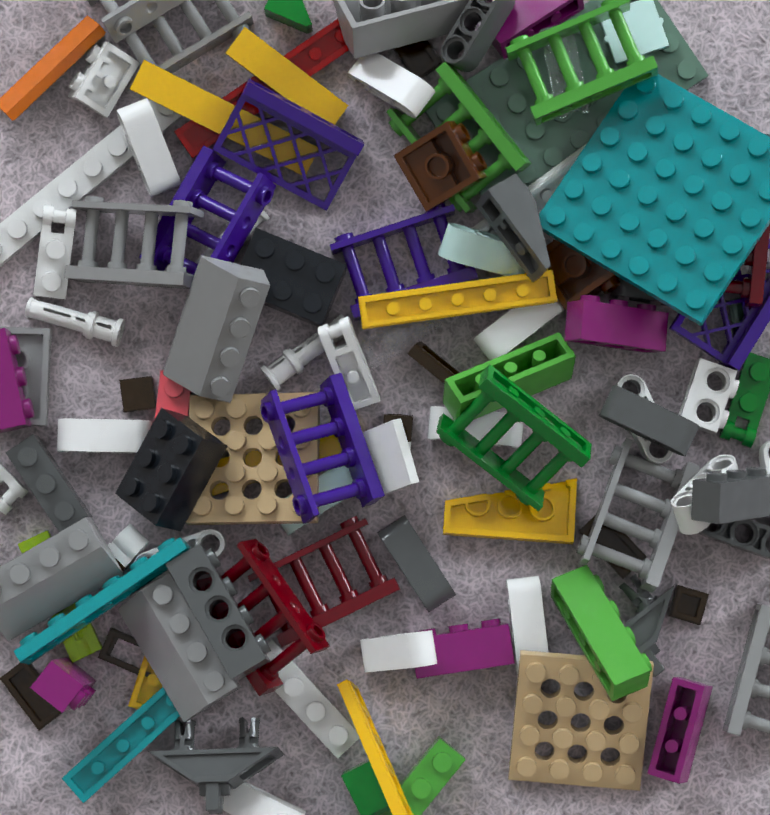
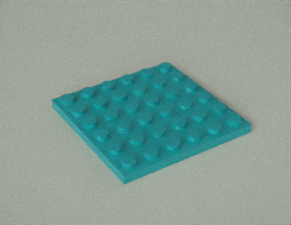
[539,74,770,326]

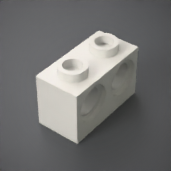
[678,358,739,434]

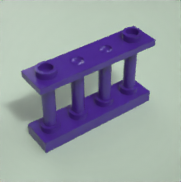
[139,145,276,275]
[330,202,478,322]
[260,373,385,524]

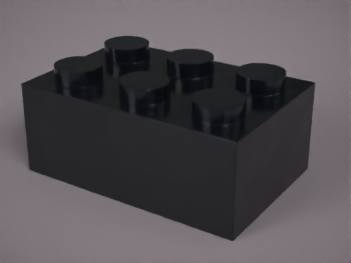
[241,228,347,327]
[115,408,228,532]

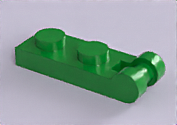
[719,352,770,448]

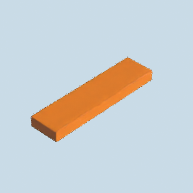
[0,15,106,121]

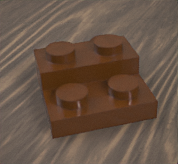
[393,121,487,212]
[546,239,621,310]

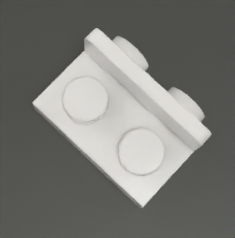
[68,42,140,118]

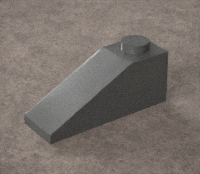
[475,173,551,282]

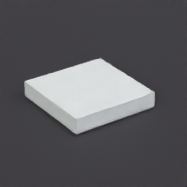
[363,418,419,495]

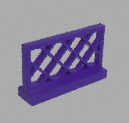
[212,78,364,211]
[669,238,770,370]

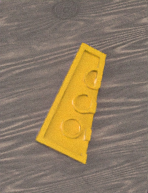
[443,478,577,545]

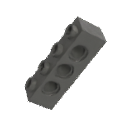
[165,543,271,682]

